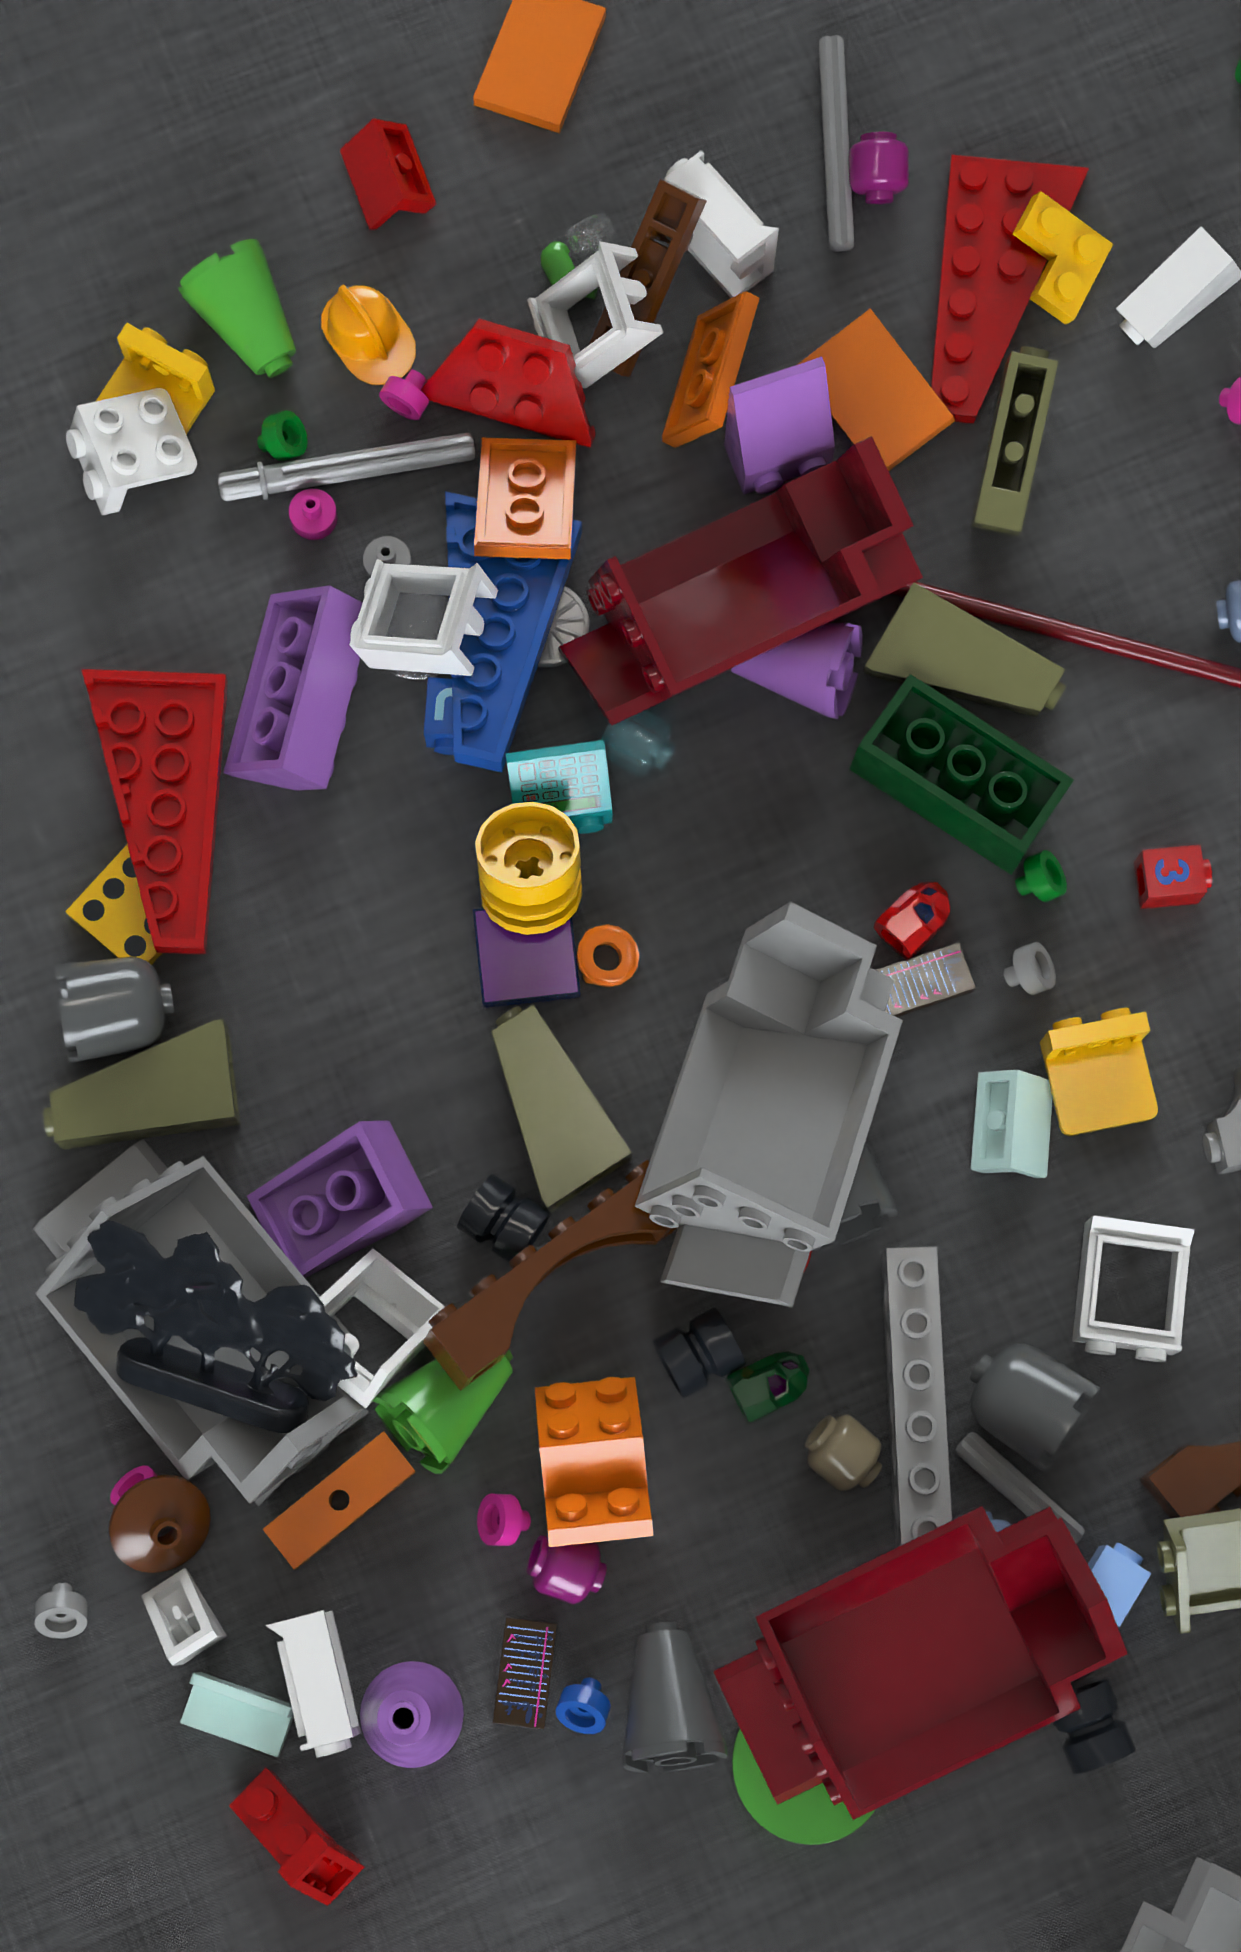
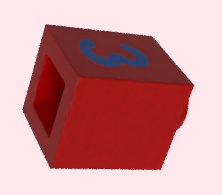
[1134,845,1212,909]

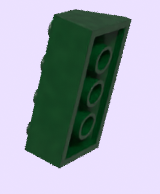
[849,674,1074,875]

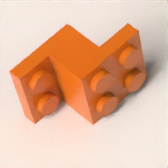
[535,1377,653,1547]

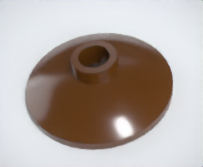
[109,1475,211,1573]

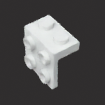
[66,388,197,516]

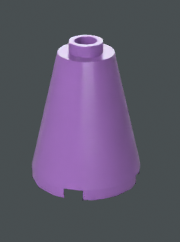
[731,623,862,719]
[360,1661,464,1768]

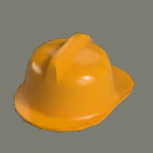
[321,284,416,385]

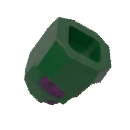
[725,1351,810,1424]

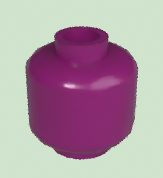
[849,132,909,204]
[526,1535,607,1604]

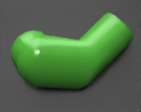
[541,241,598,299]

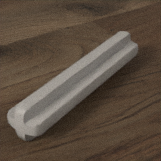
[955,1432,1085,1544]

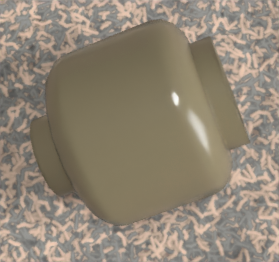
[805,1414,882,1491]

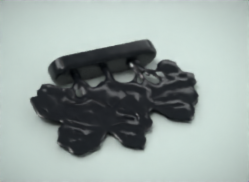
[74,1221,358,1433]

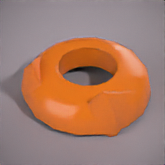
[576,924,640,988]

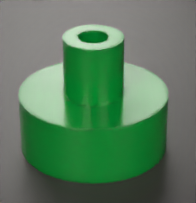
[257,410,308,462]
[1015,850,1067,902]

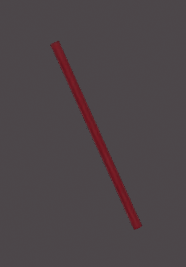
[890,581,1241,688]

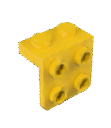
[95,323,215,434]
[1040,1008,1158,1136]

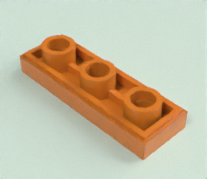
[263,1431,416,1570]

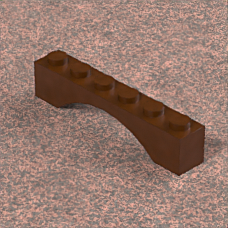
[423,1160,678,1391]
[1140,1440,1241,1519]

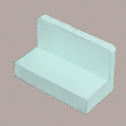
[971,1069,1053,1178]
[180,1672,294,1757]

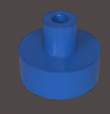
[555,1677,611,1734]

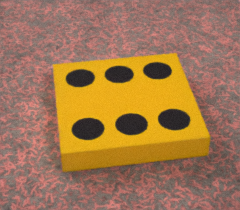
[65,844,162,965]

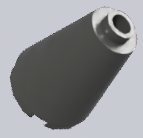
[622,1622,728,1772]

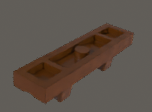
[589,179,707,377]

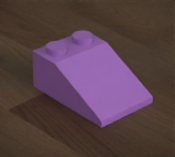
[724,357,835,495]
[247,1121,433,1278]

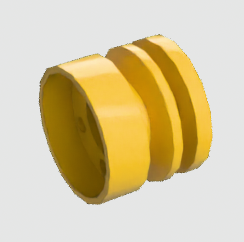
[475,802,582,935]

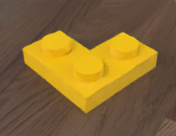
[1012,191,1113,325]

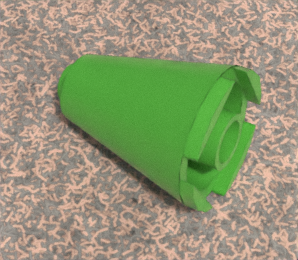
[178,239,296,378]
[372,1350,513,1474]

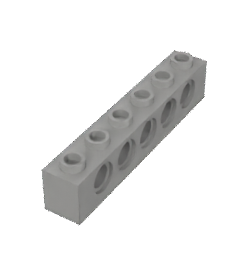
[881,1247,952,1548]

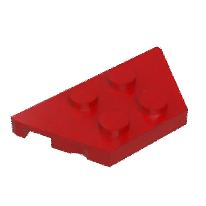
[421,318,596,448]

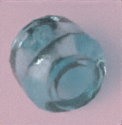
[601,710,676,777]

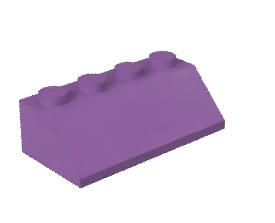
[223,585,363,791]

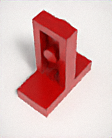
[229,1767,365,1906]

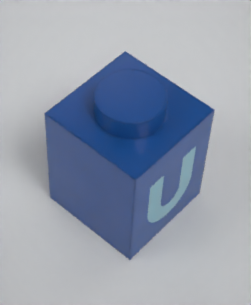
[424,677,454,755]

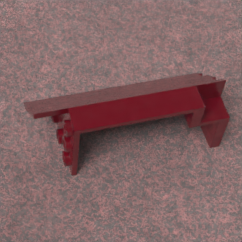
[558,436,923,726]
[713,1506,1128,1820]

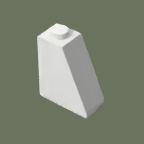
[1116,226,1241,348]

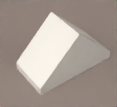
[141,1568,227,1666]

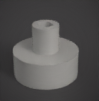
[363,536,412,578]
[1004,942,1056,995]
[34,1583,88,1639]

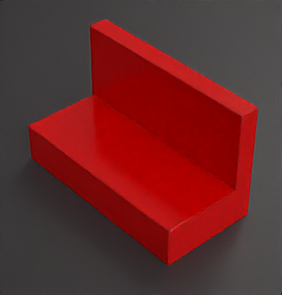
[340,118,437,230]

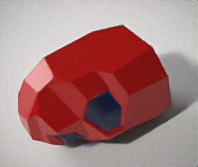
[873,882,951,960]

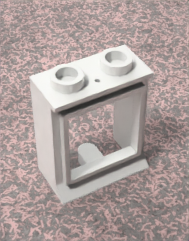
[665,150,779,298]
[528,241,663,388]
[349,559,498,676]
[1072,1215,1195,1362]
[319,1249,445,1409]
[265,1610,362,1758]

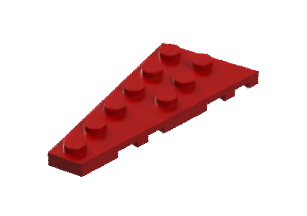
[930,154,1089,424]
[81,669,228,954]

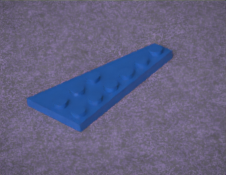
[445,491,583,773]

